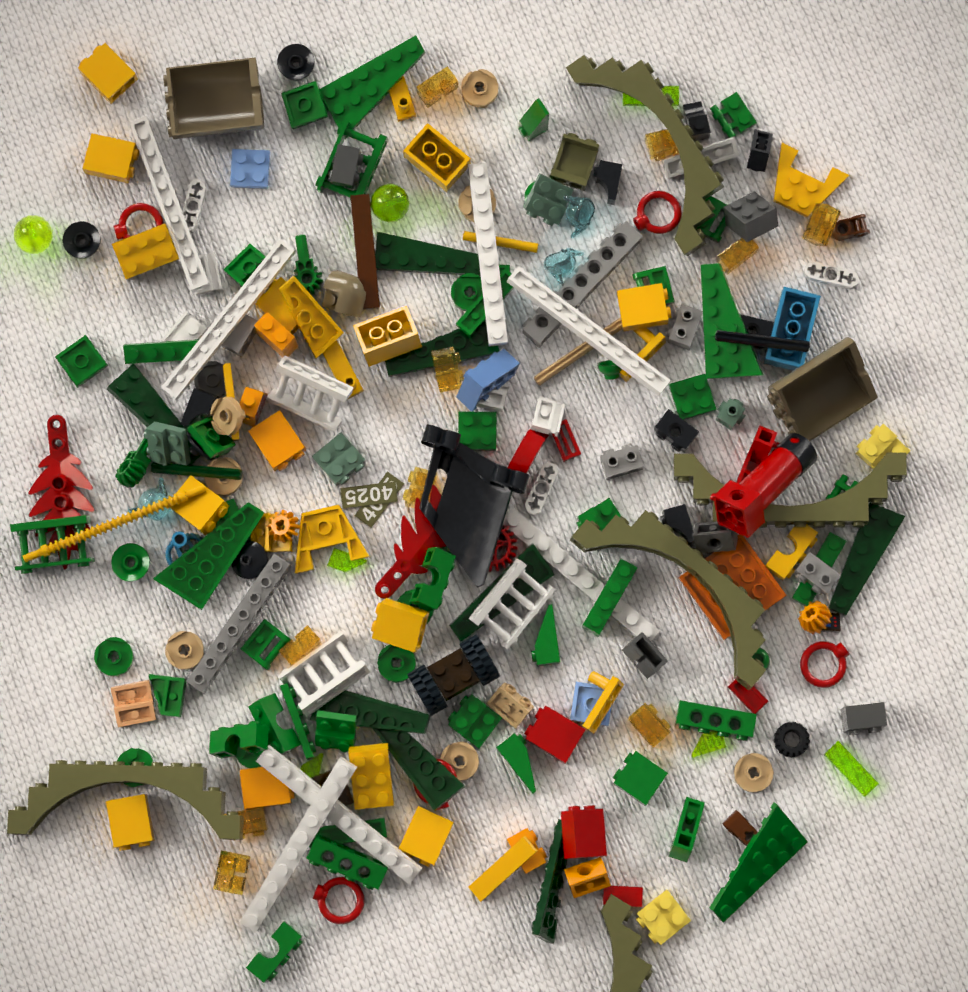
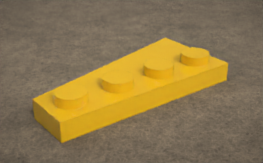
[279,276,344,358]

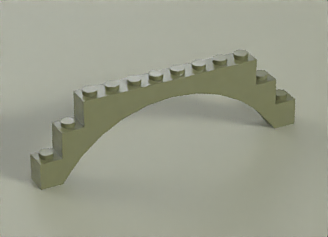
[566,55,724,256]
[674,453,907,528]
[570,510,766,691]
[7,760,244,840]
[600,894,653,992]

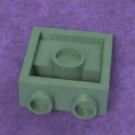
[523,173,574,226]
[144,421,191,466]
[312,432,366,486]

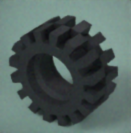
[774,722,810,758]

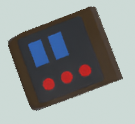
[821,613,841,633]

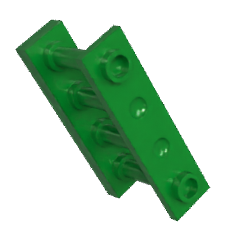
[315,120,388,200]
[10,515,95,574]

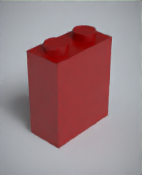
[524,706,586,764]
[561,805,607,859]

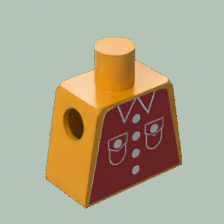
[239,387,268,427]

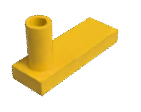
[389,75,416,122]
[620,328,666,382]
[322,341,364,400]
[582,671,624,734]

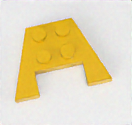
[773,143,849,217]
[295,504,370,574]

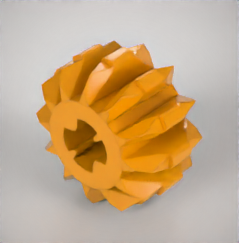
[266,510,301,543]
[798,601,832,634]

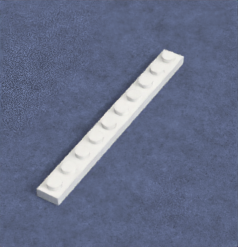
[129,116,210,292]
[468,163,508,346]
[161,239,296,400]
[507,266,671,396]
[503,508,660,642]
[256,745,422,884]
[239,757,357,933]

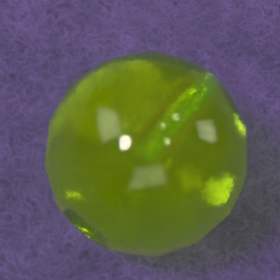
[370,183,410,223]
[14,215,53,254]

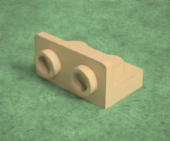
[486,682,534,729]

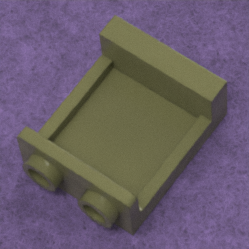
[550,133,599,191]

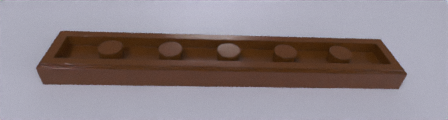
[350,194,380,309]

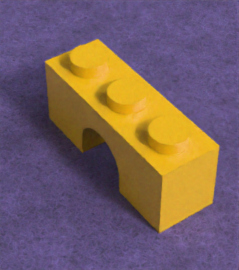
[765,524,818,581]

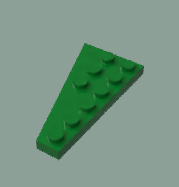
[320,35,426,139]
[701,263,763,379]
[153,502,264,610]
[709,802,808,923]

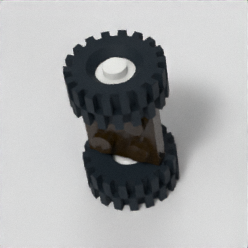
[407,634,500,716]

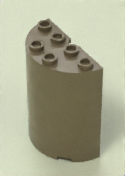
[163,57,264,139]
[767,337,878,441]

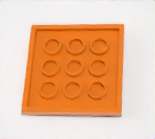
[679,534,787,640]

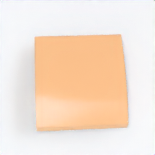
[111,680,156,727]

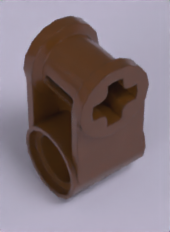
[832,214,870,241]
[722,810,758,846]

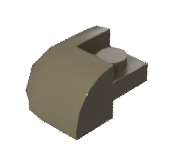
[322,270,366,317]

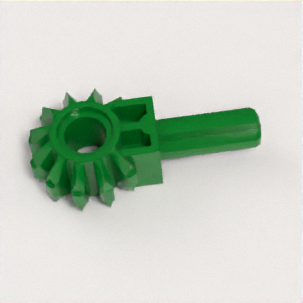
[294,234,324,295]
[115,438,151,488]

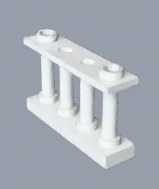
[266,356,354,432]
[468,559,556,650]
[278,631,370,717]

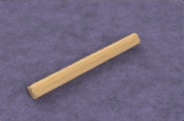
[534,317,623,385]

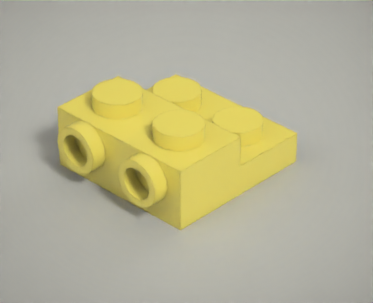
[855,424,910,470]
[636,889,691,945]

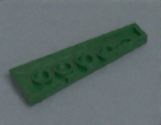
[375,232,480,276]
[385,320,500,377]
[107,364,201,465]
[828,502,905,616]
[449,543,555,642]
[309,690,431,734]
[372,728,465,811]
[532,819,567,944]

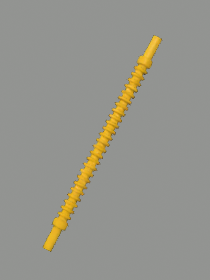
[23,485,206,563]

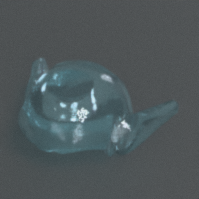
[563,195,595,238]
[544,248,584,284]
[128,477,171,521]

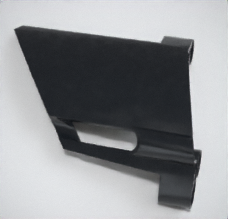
[419,424,530,588]

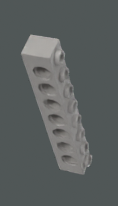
[522,221,643,348]
[186,554,292,694]

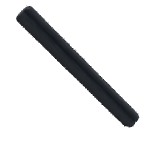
[715,330,810,352]

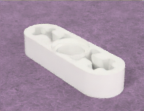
[182,179,207,233]
[804,262,859,289]
[525,462,558,515]

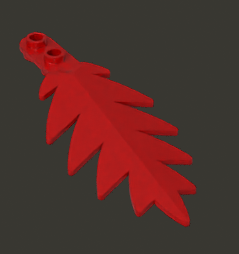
[28,415,95,570]
[375,485,447,599]

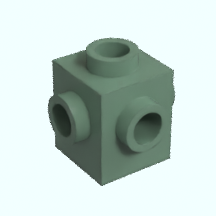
[715,398,746,430]

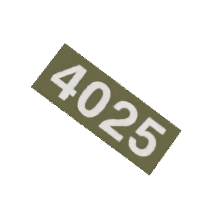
[354,471,404,528]
[340,481,398,509]

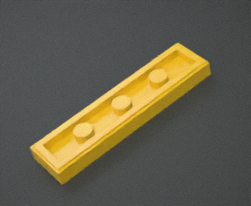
[222,363,240,441]
[468,836,538,902]

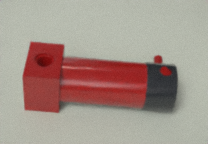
[710,433,817,538]

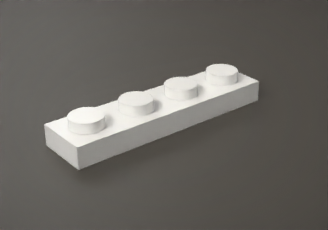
[662,137,739,179]

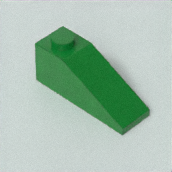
[518,98,549,141]
[531,604,560,667]
[496,733,536,794]
[668,797,705,862]

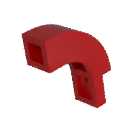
[736,426,778,484]
[507,429,550,474]

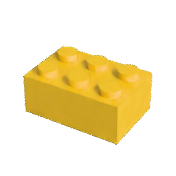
[403,123,471,192]
[112,223,179,279]
[353,306,422,367]
[348,743,394,810]

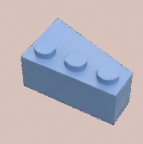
[456,349,520,412]

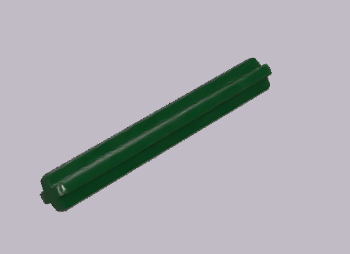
[151,462,243,480]

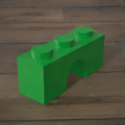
[410,547,456,611]
[248,693,301,755]
[209,721,269,759]
[246,921,303,983]

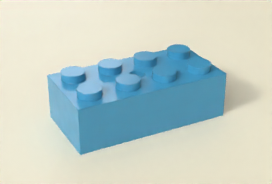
[763,287,821,371]

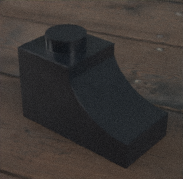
[683,101,711,141]
[747,129,773,172]
[593,160,622,205]
[180,388,218,427]
[660,504,695,545]

